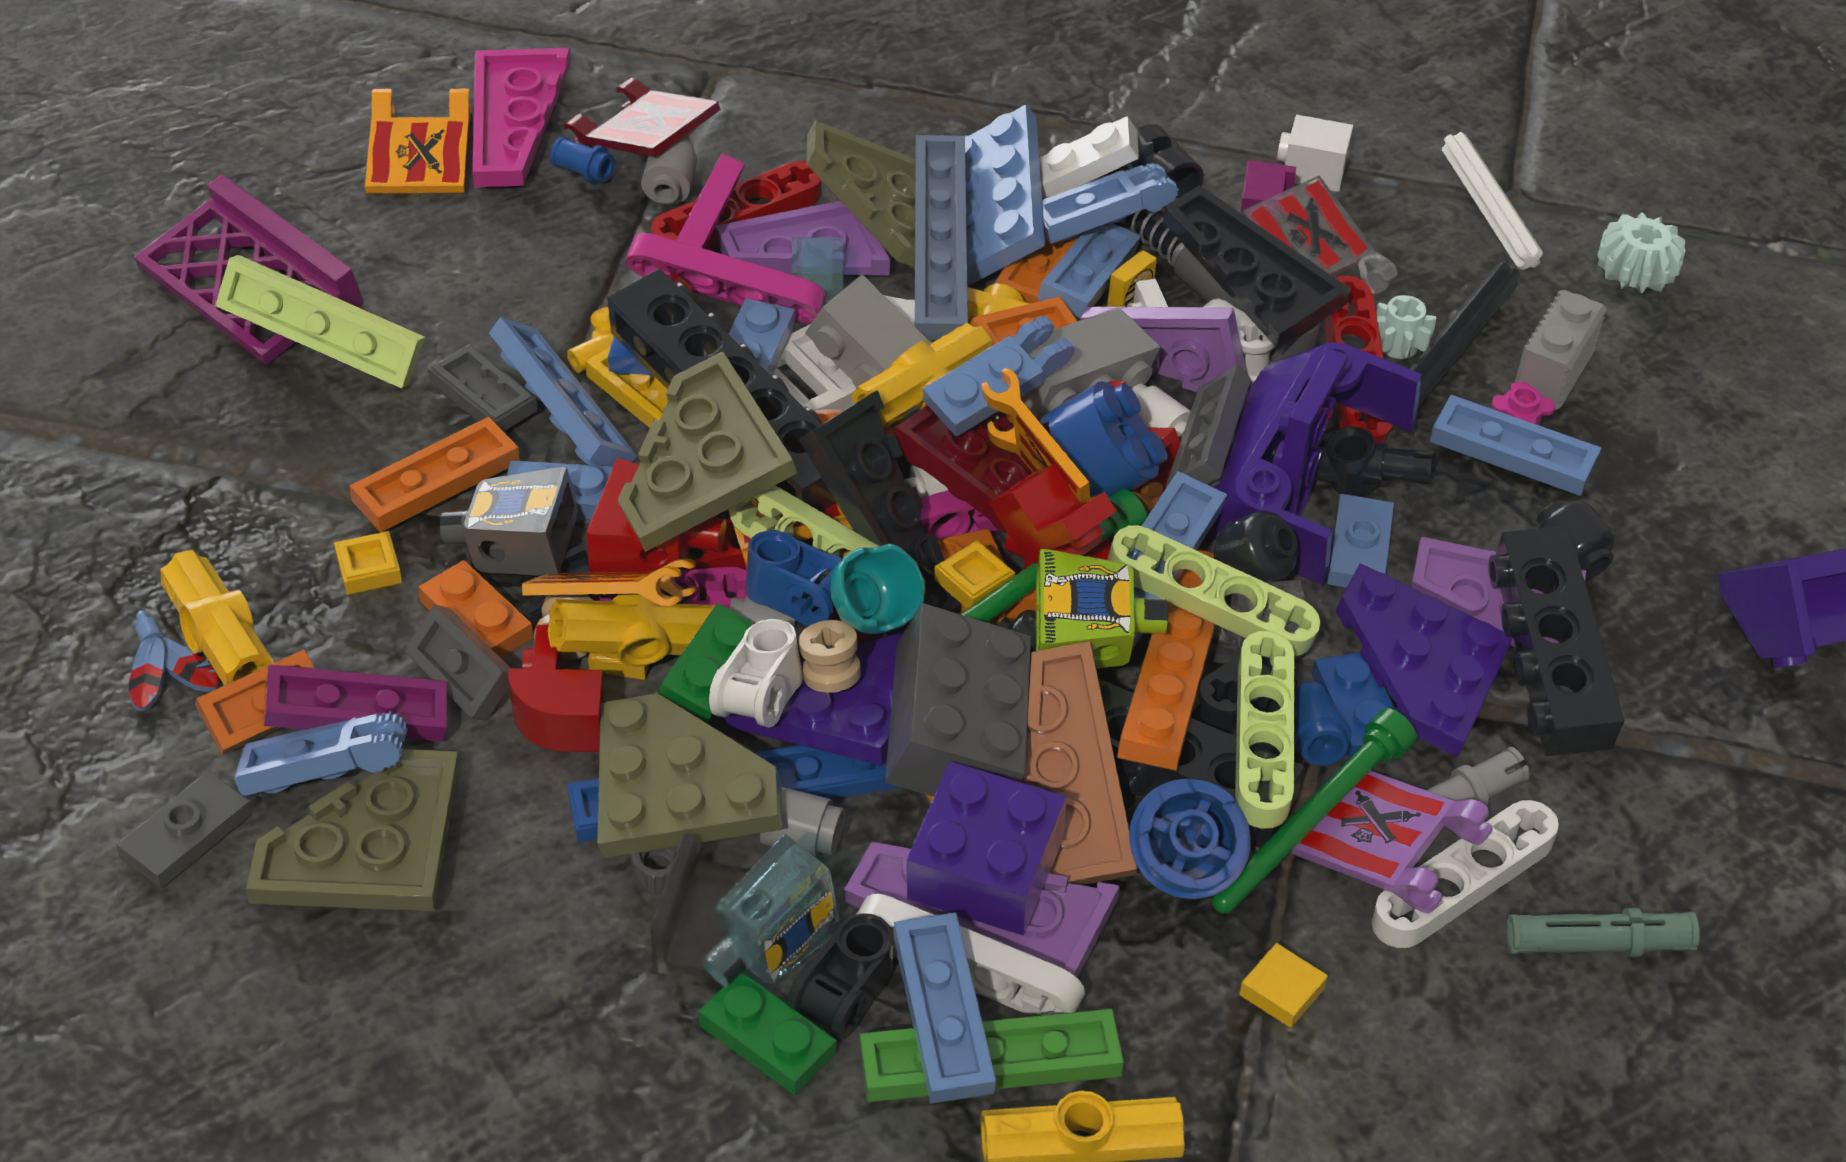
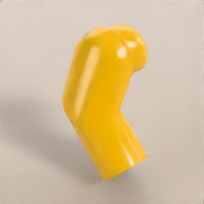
[567,307,613,373]

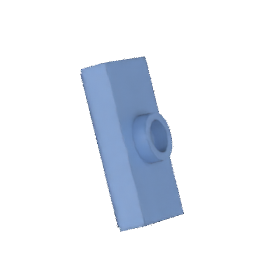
[1327,494,1394,588]

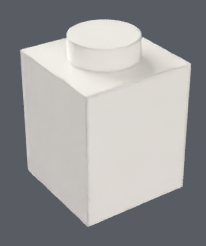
[1277,114,1353,192]

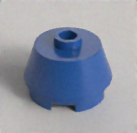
[1129,779,1251,899]

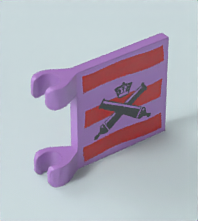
[1292,771,1493,914]

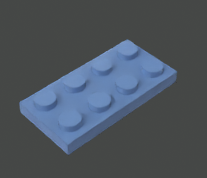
[965,105,1045,286]

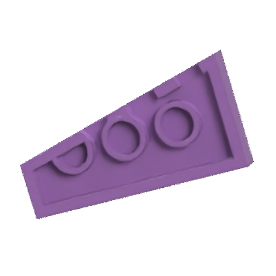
[844,842,1120,978]

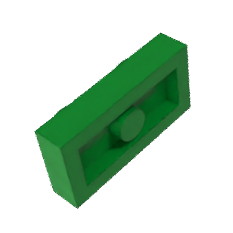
[658,603,754,724]
[698,973,837,1096]

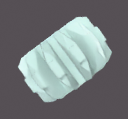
[1598,212,1686,294]

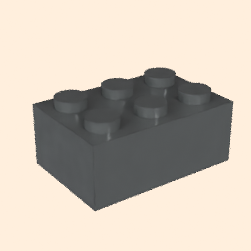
[885,603,1031,796]

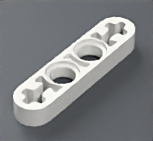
[1371,800,1559,948]
[856,894,1085,1017]

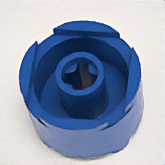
[1041,381,1167,497]

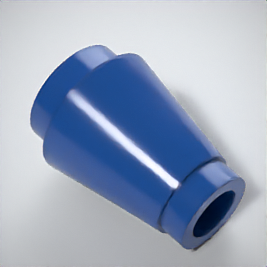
[1294,682,1351,766]

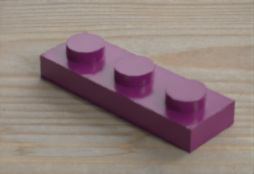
[264,665,447,742]

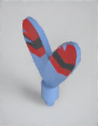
[128,611,220,711]

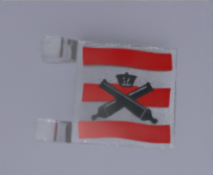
[1241,175,1397,321]

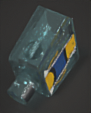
[702,833,840,987]

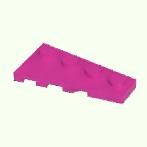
[473,48,571,188]

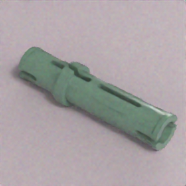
[1506,908,1700,957]

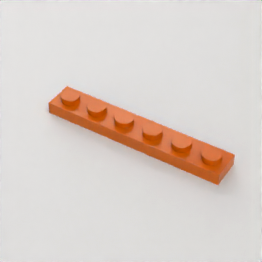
[1117,550,1216,771]

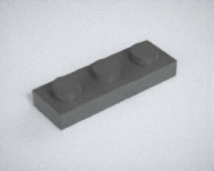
[1166,364,1251,487]

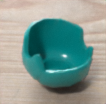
[831,544,925,634]

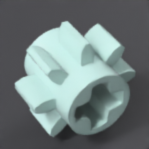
[1376,295,1436,359]

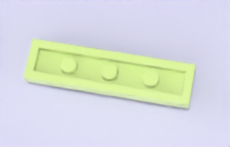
[215,255,425,388]

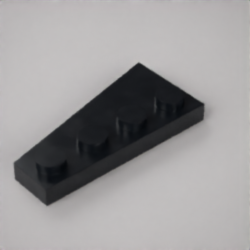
[1163,186,1350,349]
[799,390,961,623]

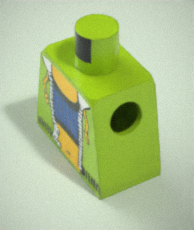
[1036,549,1168,669]

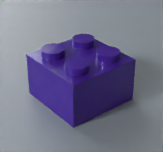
[906,761,1066,936]

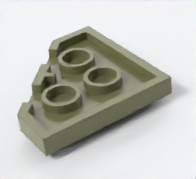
[807,120,915,270]
[617,351,797,552]
[597,693,783,858]
[246,749,460,911]

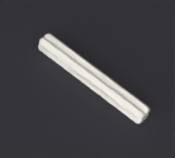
[1442,132,1543,270]

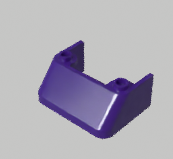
[1206,342,1422,585]
[1717,548,1846,668]

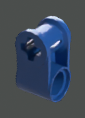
[745,530,842,627]

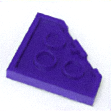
[1336,563,1513,757]
[725,632,904,766]

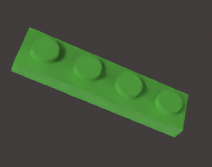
[859,1009,1124,1102]

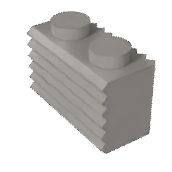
[1515,290,1607,410]

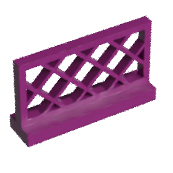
[134,174,364,365]

